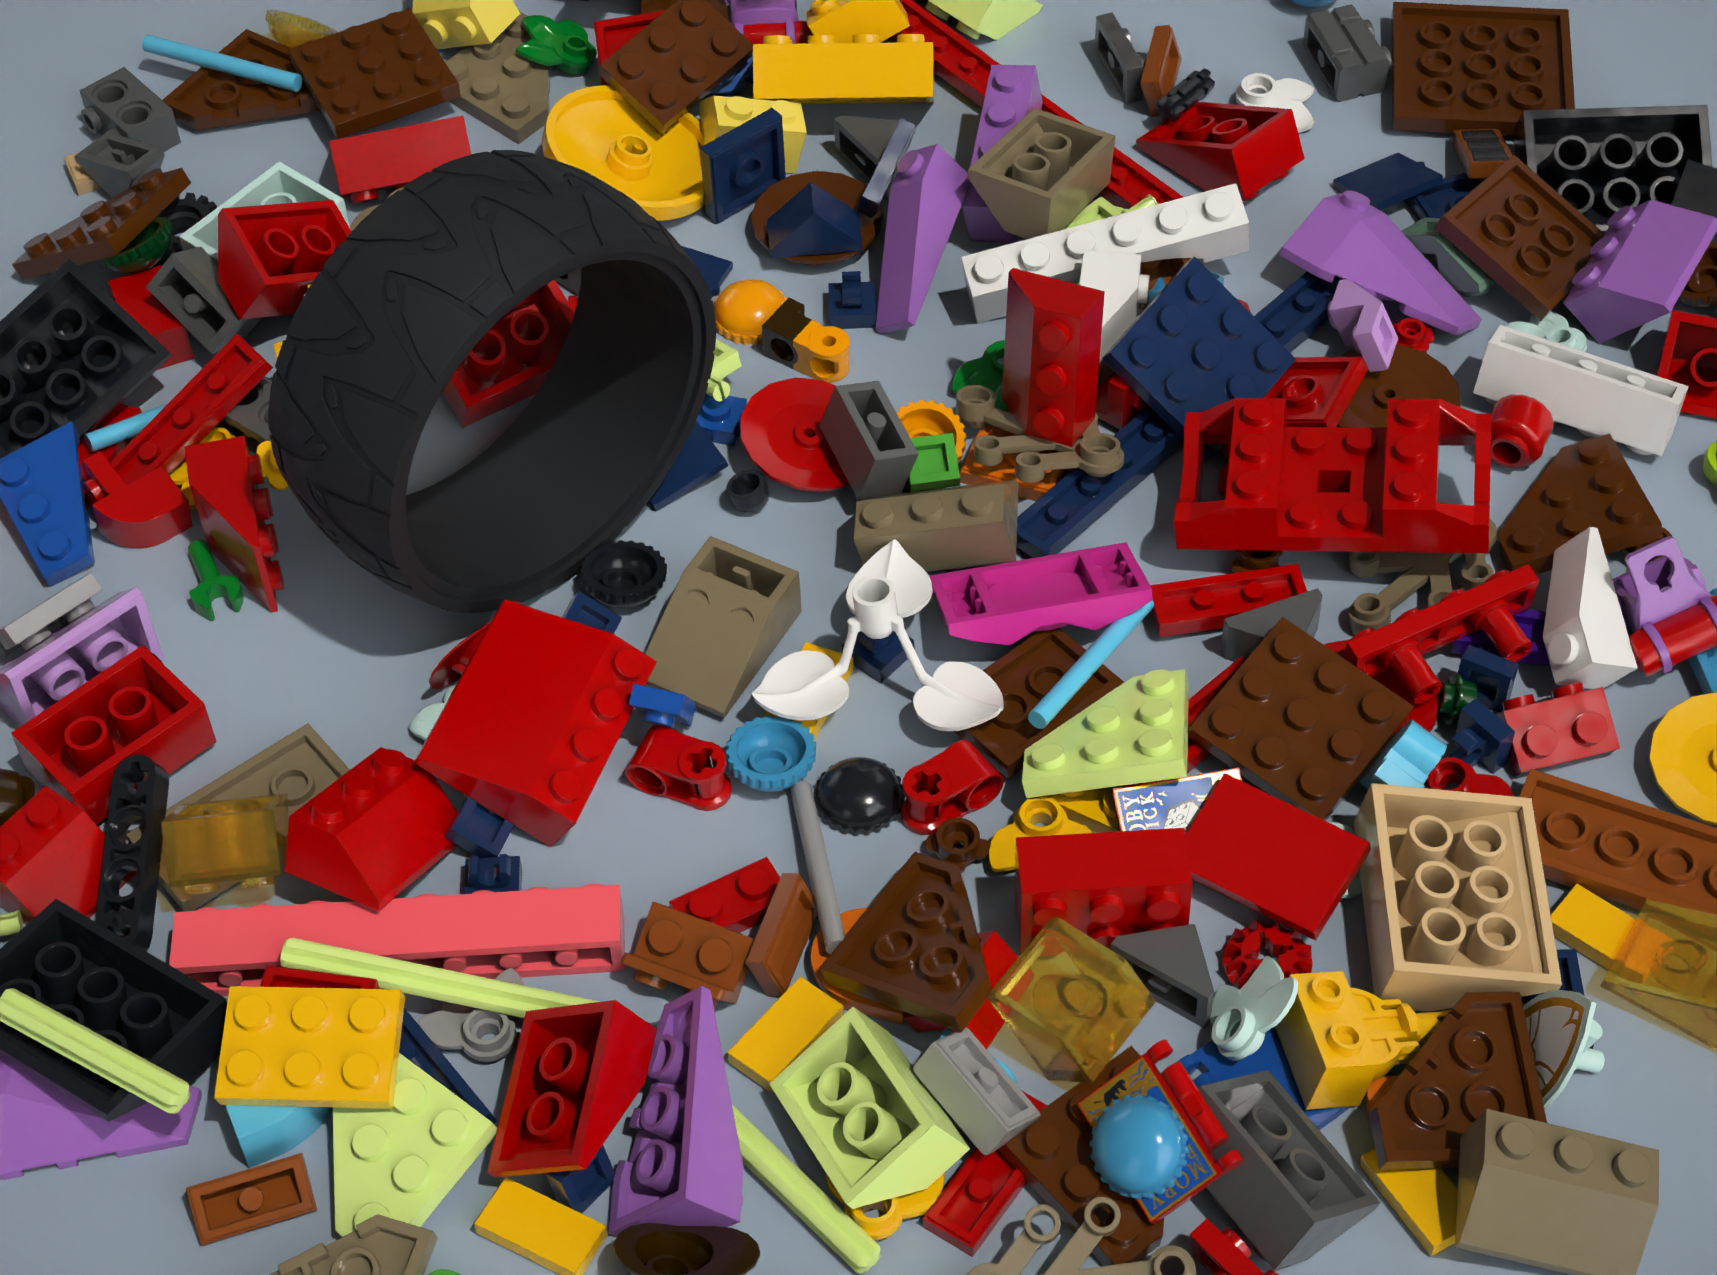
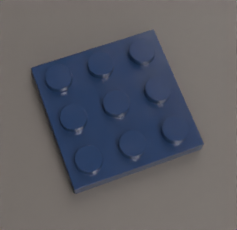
[1102,257,1296,461]

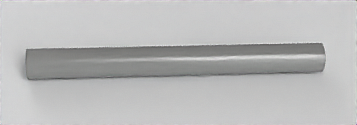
[790,781,846,955]

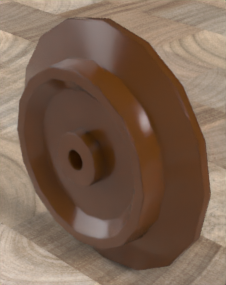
[751,171,883,265]
[1336,344,1461,427]

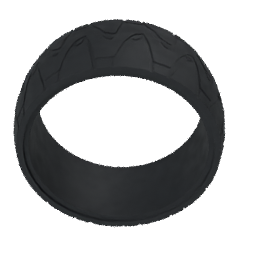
[268,150,716,613]

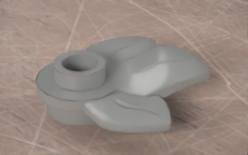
[418,968,525,1062]

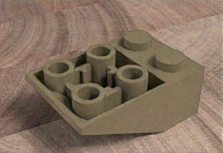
[645,536,802,718]

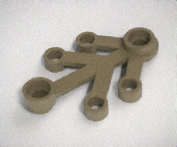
[956,385,1124,483]
[1349,519,1497,635]
[966,1197,1196,1275]

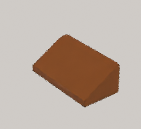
[186,1153,317,1245]

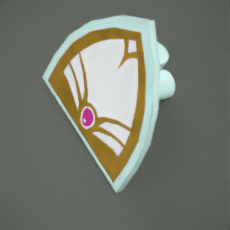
[1523,990,1605,1110]

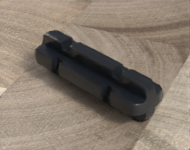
[1155,68,1215,123]

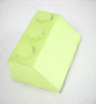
[914,0,1043,40]
[769,1007,970,1209]

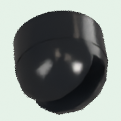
[727,470,769,513]

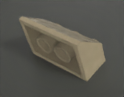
[967,108,1115,240]
[853,479,1019,572]
[1455,1109,1659,1275]

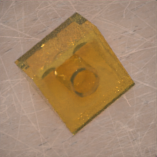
[161,793,288,894]
[986,917,1156,1083]

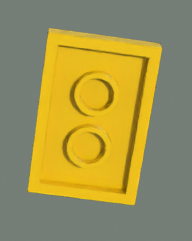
[214,986,405,1109]

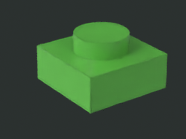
[909,433,960,492]

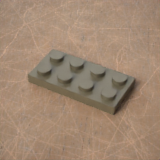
[126,723,350,912]

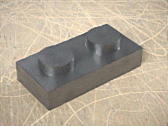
[1095,12,1146,104]

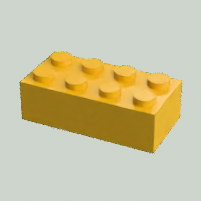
[753,34,934,104]

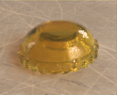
[265,9,337,48]

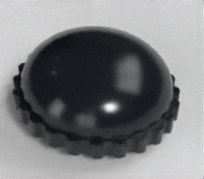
[580,540,667,608]
[814,757,905,836]

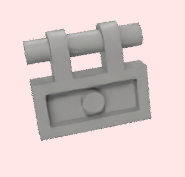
[0,573,103,657]

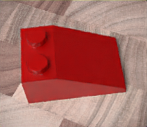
[1136,102,1305,201]
[487,1000,657,1177]

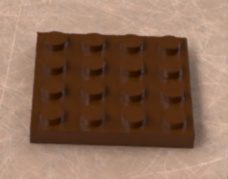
[1391,2,1575,136]

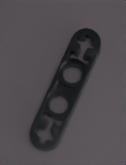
[95,754,169,951]

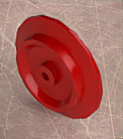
[740,377,850,492]

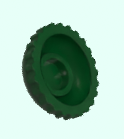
[100,217,172,274]

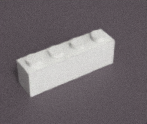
[1473,324,1689,457]

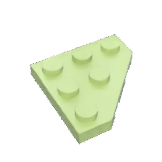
[1022,669,1189,798]
[333,1053,498,1237]

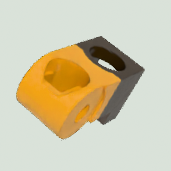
[762,298,850,382]

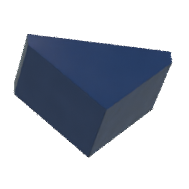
[767,182,863,258]

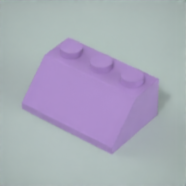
[0,587,164,727]

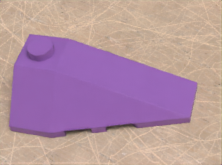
[875,144,971,334]
[1280,191,1482,336]
[608,986,744,1237]
[0,1055,202,1180]

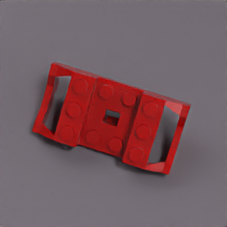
[1174,398,1492,553]

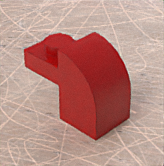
[82,451,193,548]

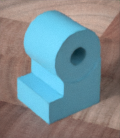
[1359,719,1447,789]

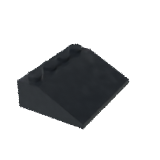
[1513,105,1712,234]
[0,259,172,459]
[0,899,227,1122]

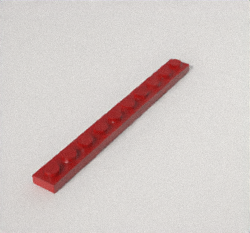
[888,0,1183,209]

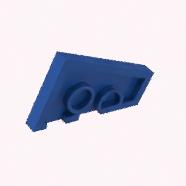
[0,421,95,587]

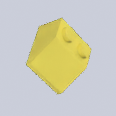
[412,0,520,49]
[699,96,807,174]

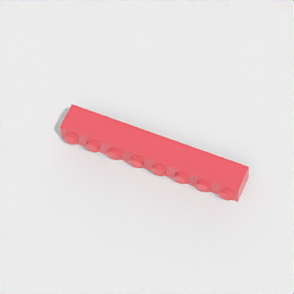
[169,883,625,996]

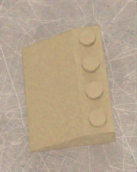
[1354,783,1562,1011]

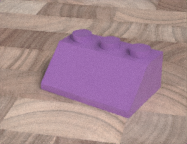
[1564,200,1717,344]

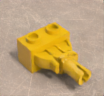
[806,0,910,43]
[1275,971,1451,1110]

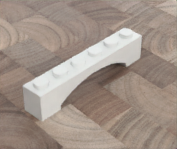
[961,183,1249,324]

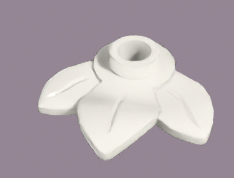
[1235,73,1314,133]

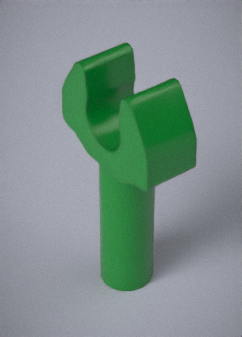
[188,539,244,621]

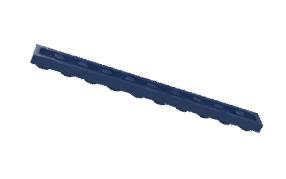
[1016,271,1343,558]

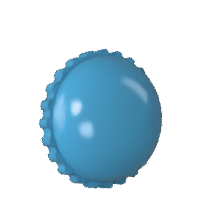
[726,715,816,792]
[1090,1094,1189,1200]

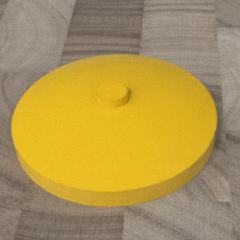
[542,85,705,221]

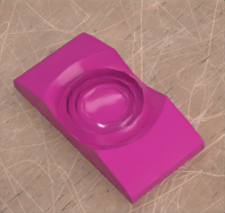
[929,542,1153,645]

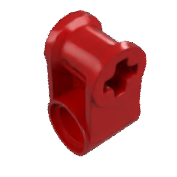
[625,725,732,811]
[901,740,1004,835]

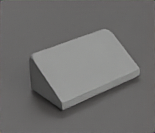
[913,1027,1041,1156]

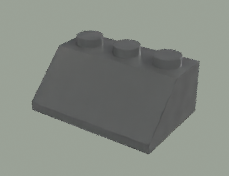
[1199,1070,1381,1270]

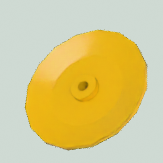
[1649,692,1717,825]

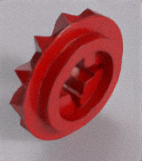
[1222,919,1313,990]

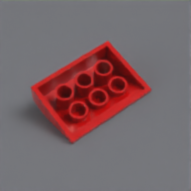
[413,600,657,847]

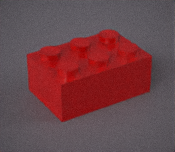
[442,280,574,428]
[11,645,217,825]
[1015,828,1193,958]

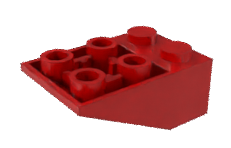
[184,436,284,613]

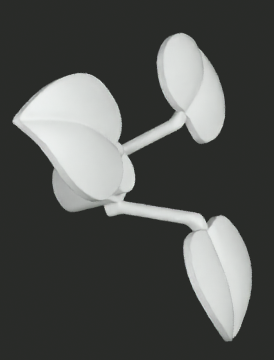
[752,539,1004,732]

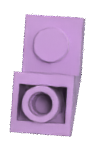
[1328,279,1398,372]

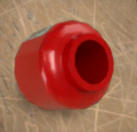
[1490,394,1554,468]

